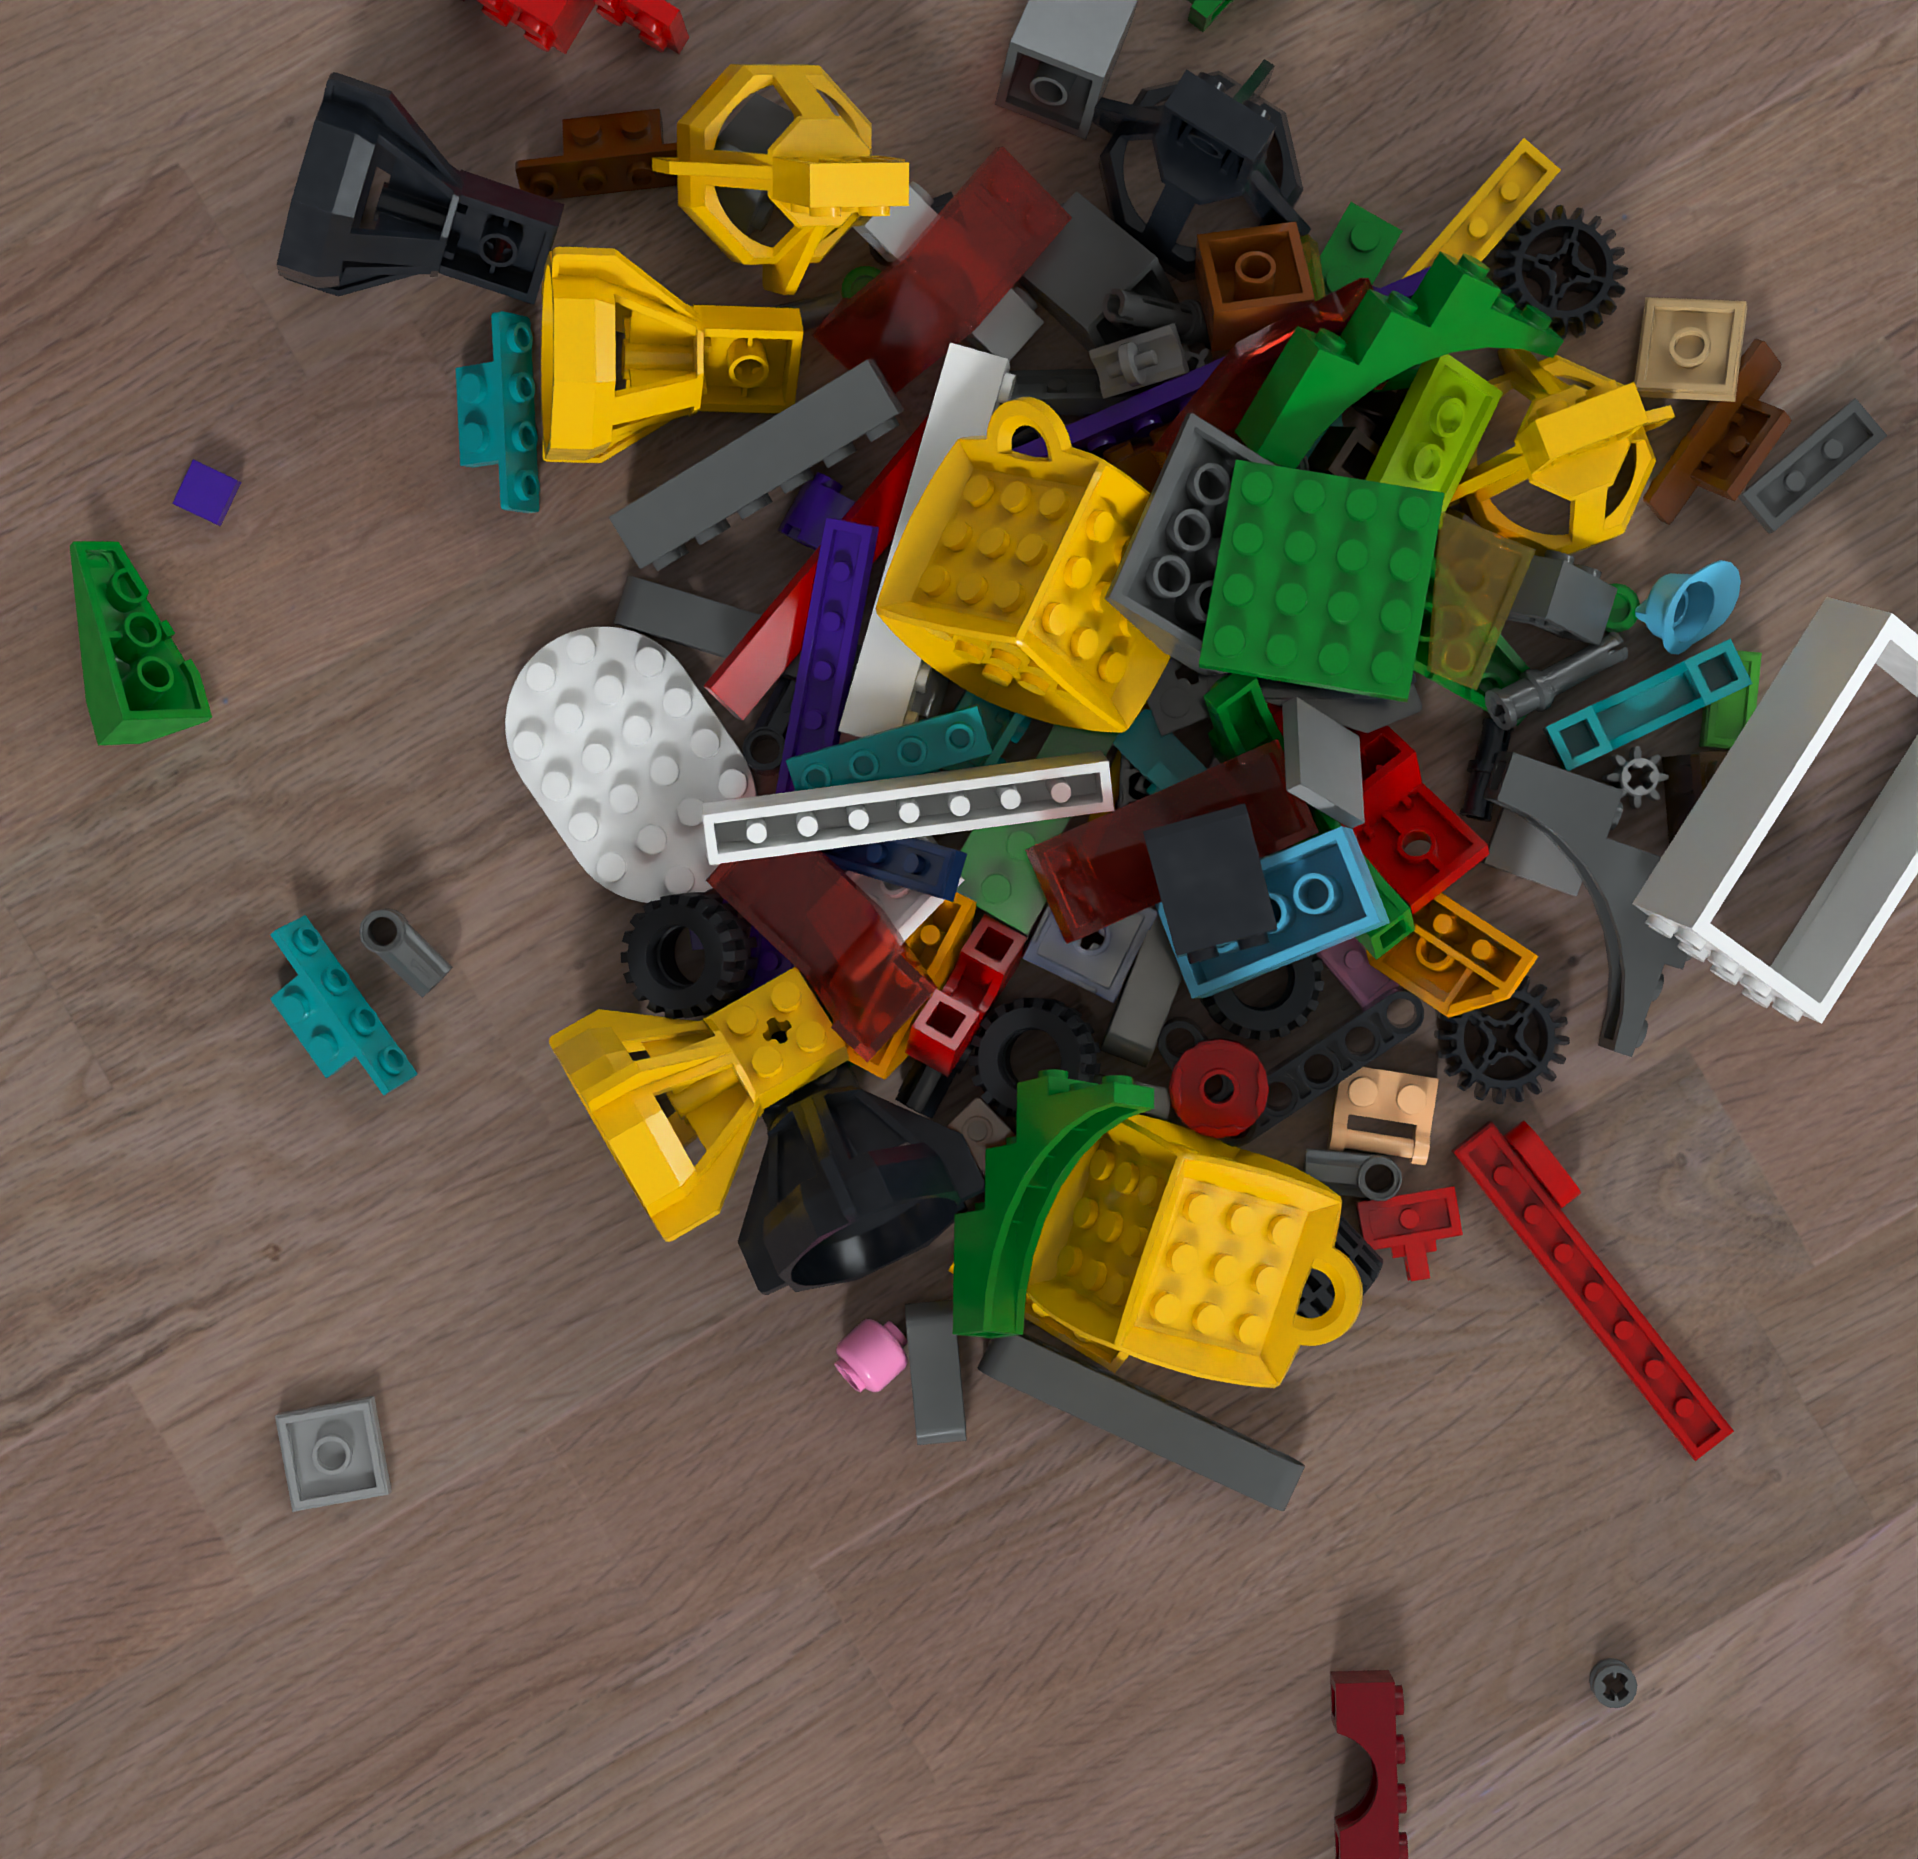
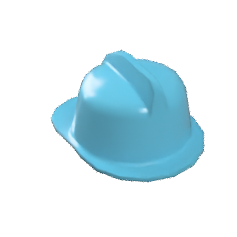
[1635,560,1741,655]

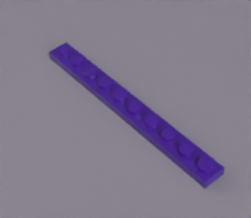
[1013,266,1431,458]
[740,517,879,996]

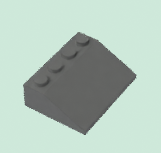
[1104,412,1276,676]

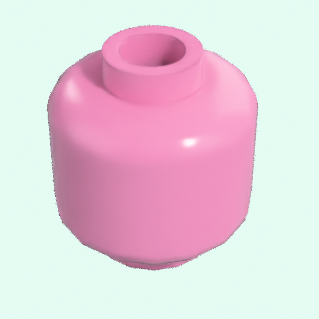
[834,1319,908,1393]

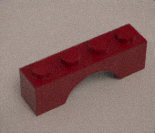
[1330,1670,1408,1859]

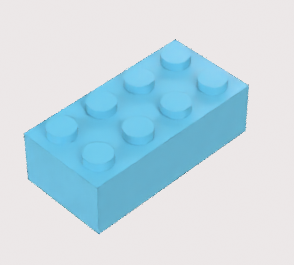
[1155,826,1390,999]

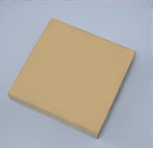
[1634,297,1747,402]

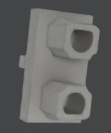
[1088,323,1190,399]

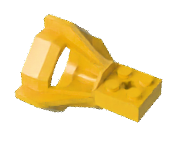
[652,64,909,295]
[541,246,804,463]
[1448,348,1675,557]
[549,966,849,1242]

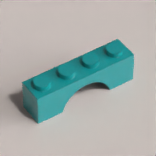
[1543,638,1753,771]

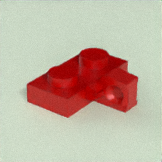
[1355,1186,1463,1282]

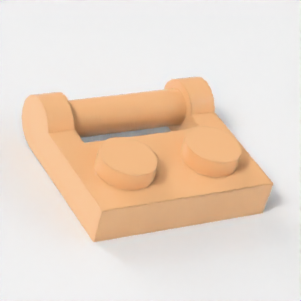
[1327,1066,1439,1166]

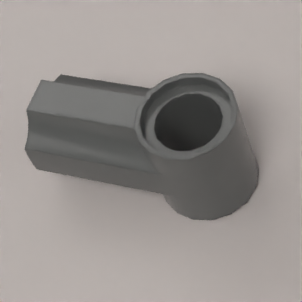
[359,908,453,998]
[1303,1148,1402,1201]

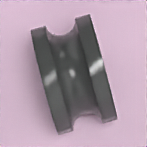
[1589,1658,1638,1708]

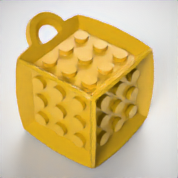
[875,397,1171,733]
[1026,1114,1363,1388]

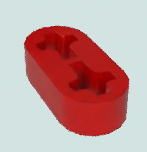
[1504,1120,1581,1209]

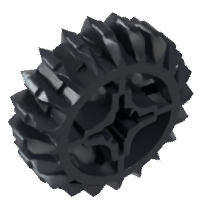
[1492,205,1628,340]
[1434,975,1570,1104]

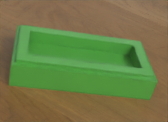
[1699,650,1762,750]

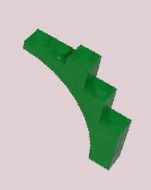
[1235,251,1564,469]
[1204,673,1415,960]
[952,1069,1154,1338]

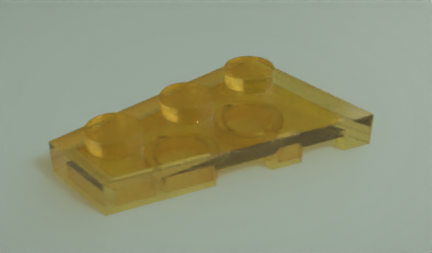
[1427,512,1536,690]

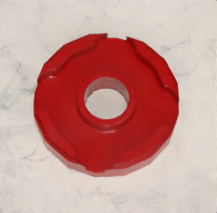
[1169,1038,1269,1138]

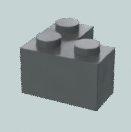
[714,93,794,237]
[1469,543,1618,645]

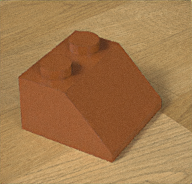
[1195,222,1315,352]

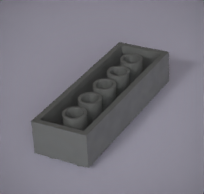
[609,359,905,571]

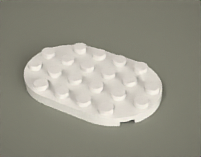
[505,626,757,903]

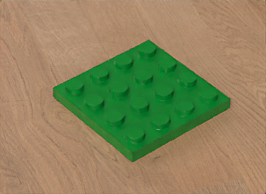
[1199,459,1445,702]

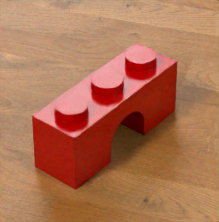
[905,914,1028,1077]

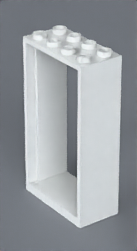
[1632,597,1918,1024]

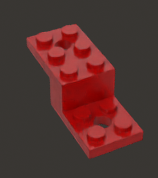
[460,0,689,54]
[1267,703,1490,915]

